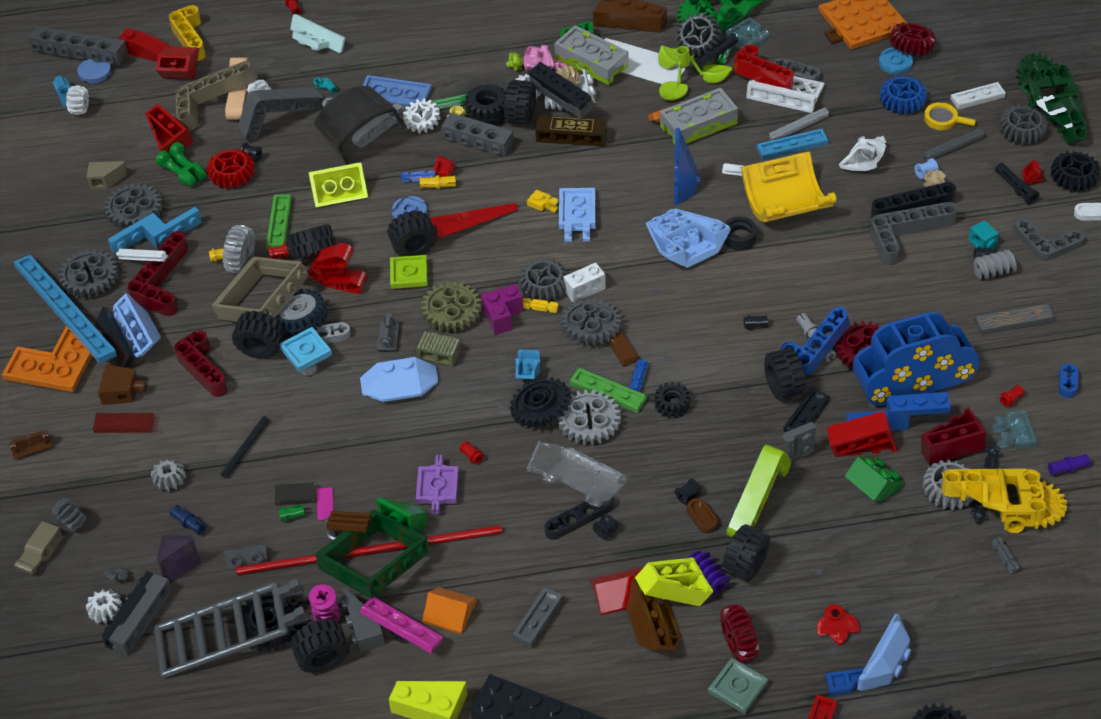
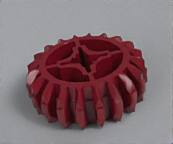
[889,22,936,56]
[720,604,759,662]

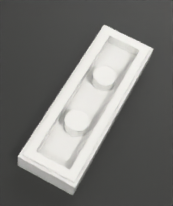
[950,82,1006,110]

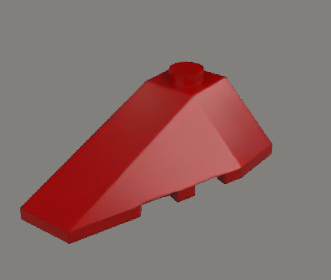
[118,28,172,62]

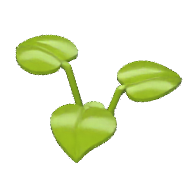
[658,45,732,101]

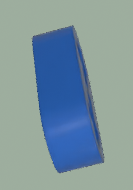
[1059,364,1078,398]

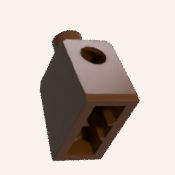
[98,365,147,405]

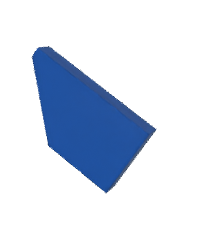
[825,668,864,696]

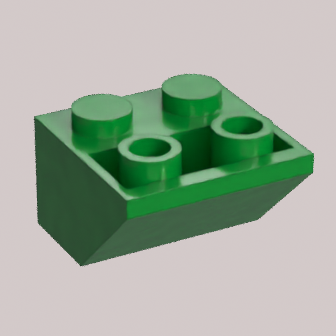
[845,456,905,501]

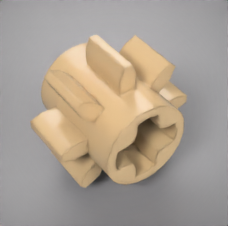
[924,169,946,187]

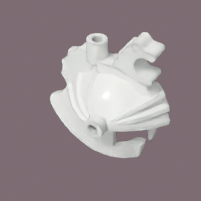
[839,136,886,171]

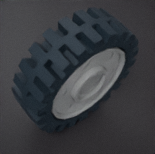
[275,289,328,337]

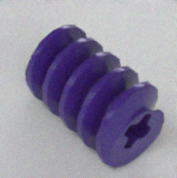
[688,551,729,596]

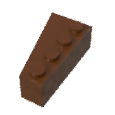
[593,0,667,33]

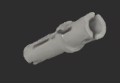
[796,313,836,362]

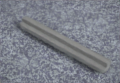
[769,108,829,141]

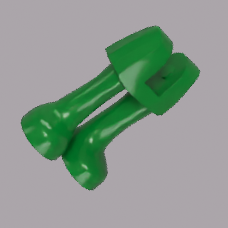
[155,142,207,187]

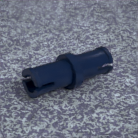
[170,505,207,536]

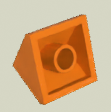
[422,587,477,634]

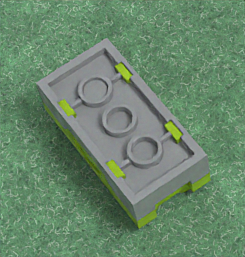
[554,25,629,85]
[660,88,738,144]

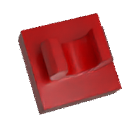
[434,156,456,177]
[1022,160,1044,185]

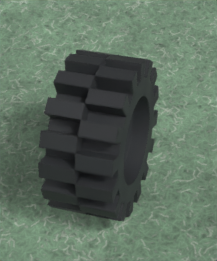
[655,382,690,419]

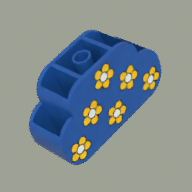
[853,312,979,405]

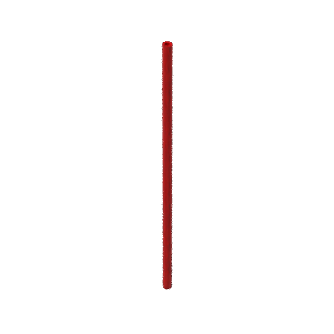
[236,525,502,575]

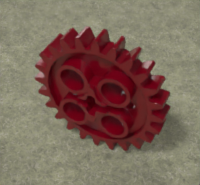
[835,321,880,368]

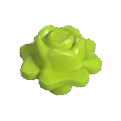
[506,52,524,71]

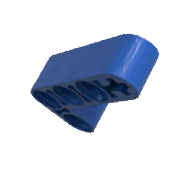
[780,307,850,375]

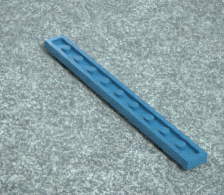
[14,255,117,364]

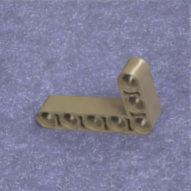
[175,61,258,131]

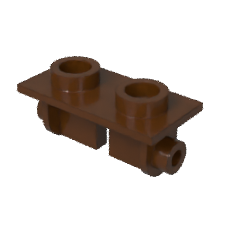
[9,430,53,459]

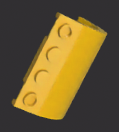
[740,152,837,222]

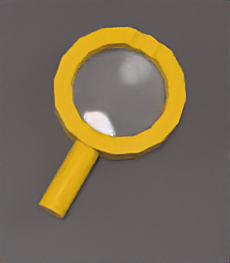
[924,102,976,130]

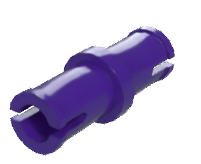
[1048,454,1091,475]

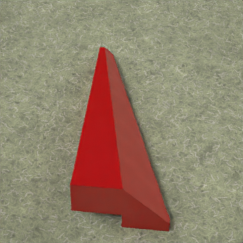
[430,203,518,239]

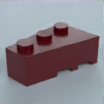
[921,407,986,465]

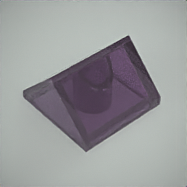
[157,536,201,583]

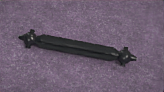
[970,443,1002,524]

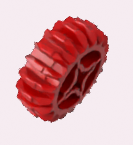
[207,148,255,190]

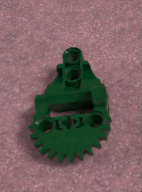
[1015,53,1088,146]

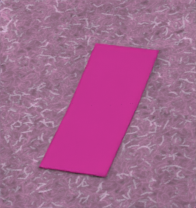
[317,487,333,520]

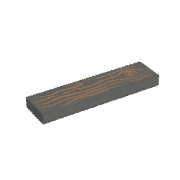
[974,303,1055,334]

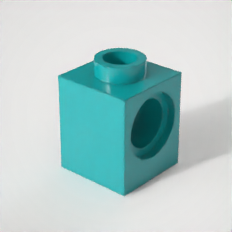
[968,220,999,248]

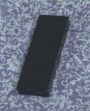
[783,388,830,432]

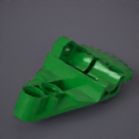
[676,0,764,34]

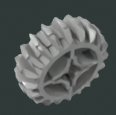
[222,225,256,274]
[922,459,974,511]

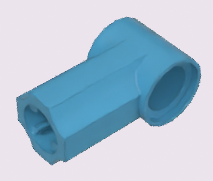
[52,75,71,107]

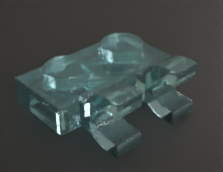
[992,411,1037,448]

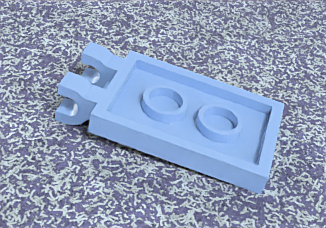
[559,188,595,242]

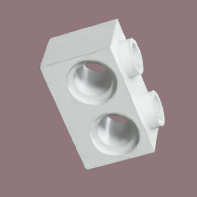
[563,262,605,303]

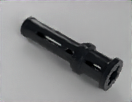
[694,33,739,71]
[995,162,1040,205]

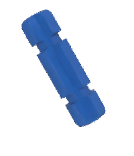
[401,170,436,183]
[629,359,648,392]

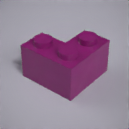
[481,284,524,335]

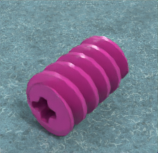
[309,584,340,622]

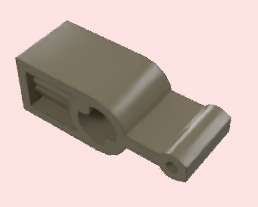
[14,521,63,575]

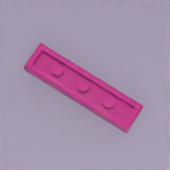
[360,597,443,654]

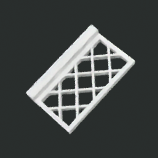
[746,76,825,113]

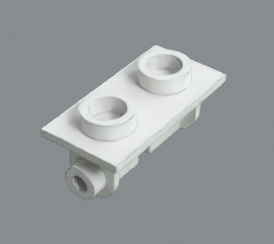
[578,69,596,103]

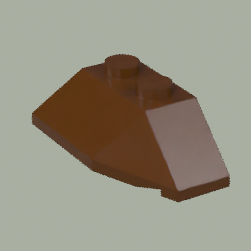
[627,578,682,653]

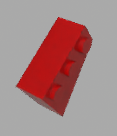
[145,103,193,154]
[826,411,898,457]

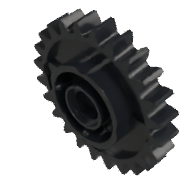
[509,376,572,429]
[234,592,302,652]

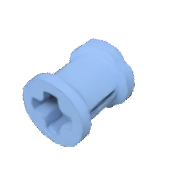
[914,158,939,179]

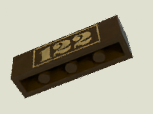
[535,115,607,147]

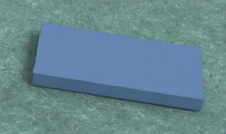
[357,75,432,107]

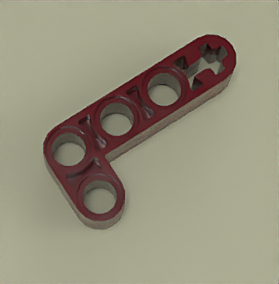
[174,330,227,397]

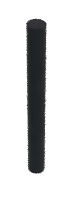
[221,416,269,478]

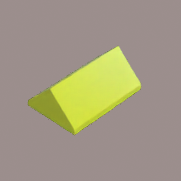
[309,162,368,207]

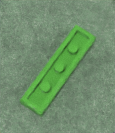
[266,194,292,251]
[570,368,647,413]

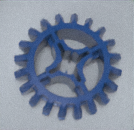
[880,75,927,115]

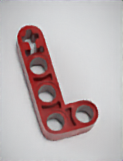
[734,45,794,90]

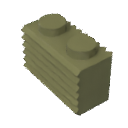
[416,331,461,366]

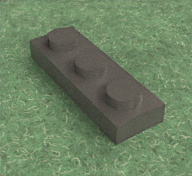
[512,587,563,647]

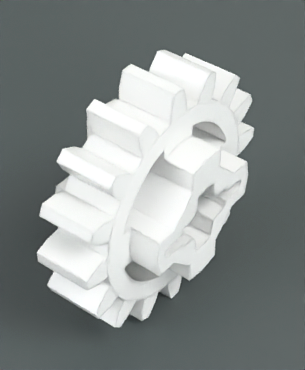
[403,98,441,133]

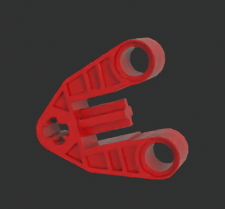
[307,243,368,294]

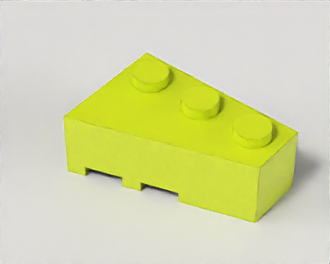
[635,558,714,606]
[389,681,468,719]

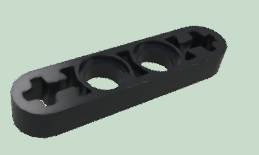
[544,492,615,540]

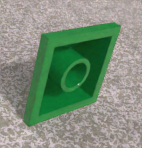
[377,497,428,533]

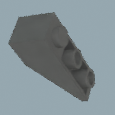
[340,589,385,652]

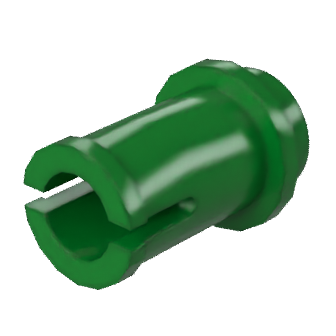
[278,504,305,522]

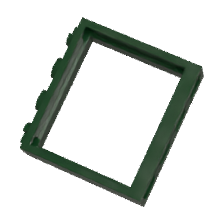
[316,509,429,599]

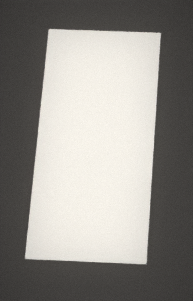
[605,38,687,84]

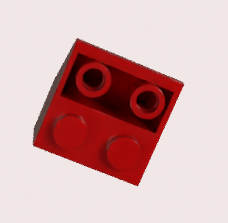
[156,46,199,80]

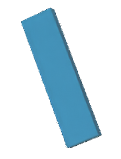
[756,129,829,160]

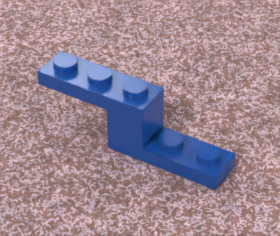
[846,392,951,431]

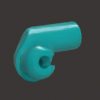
[313,77,338,94]

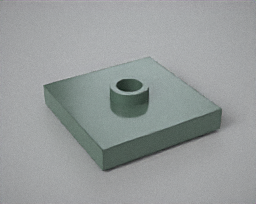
[708,658,769,714]

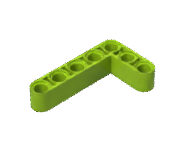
[726,444,791,538]

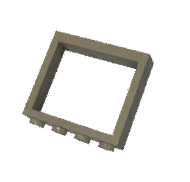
[211,257,309,322]

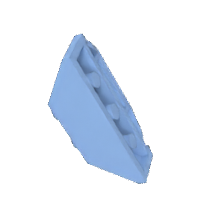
[113,293,161,358]
[360,357,439,402]
[857,613,911,691]

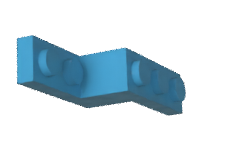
[108,207,202,255]

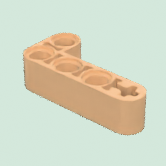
[225,57,251,120]

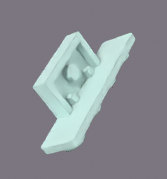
[290,14,345,53]

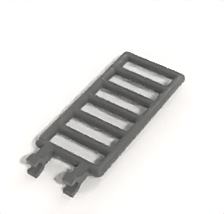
[154,578,309,679]

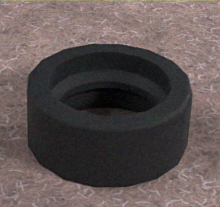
[724,216,757,251]

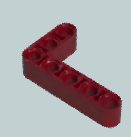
[127,231,188,316]

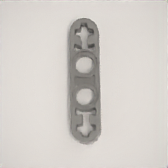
[352,103,406,148]

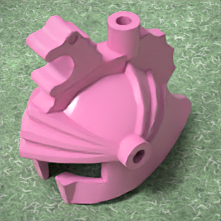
[523,45,569,71]

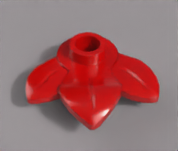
[816,604,859,646]

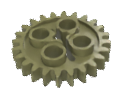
[421,281,482,332]

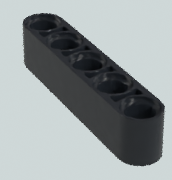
[871,182,956,219]

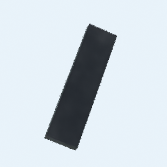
[96,307,135,368]

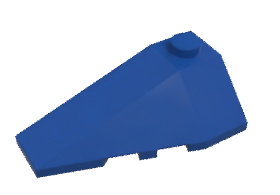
[674,128,700,205]

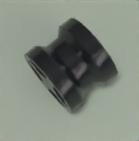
[592,514,619,540]

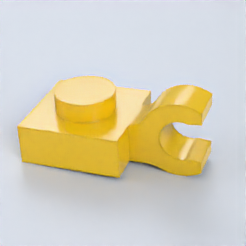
[527,190,559,212]

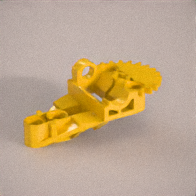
[941,469,1067,533]

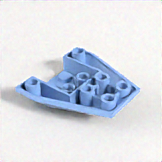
[646,208,730,268]

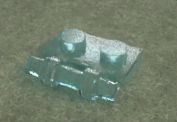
[725,17,769,49]

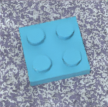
[279,327,332,372]

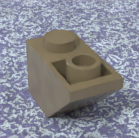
[86,161,127,190]

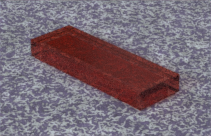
[93,413,155,433]

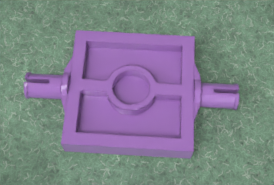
[416,454,459,515]

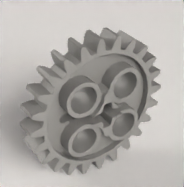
[557,389,621,445]

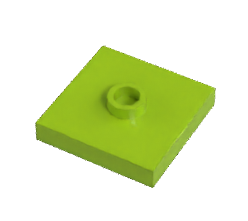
[390,255,428,289]

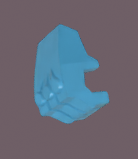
[516,349,540,379]

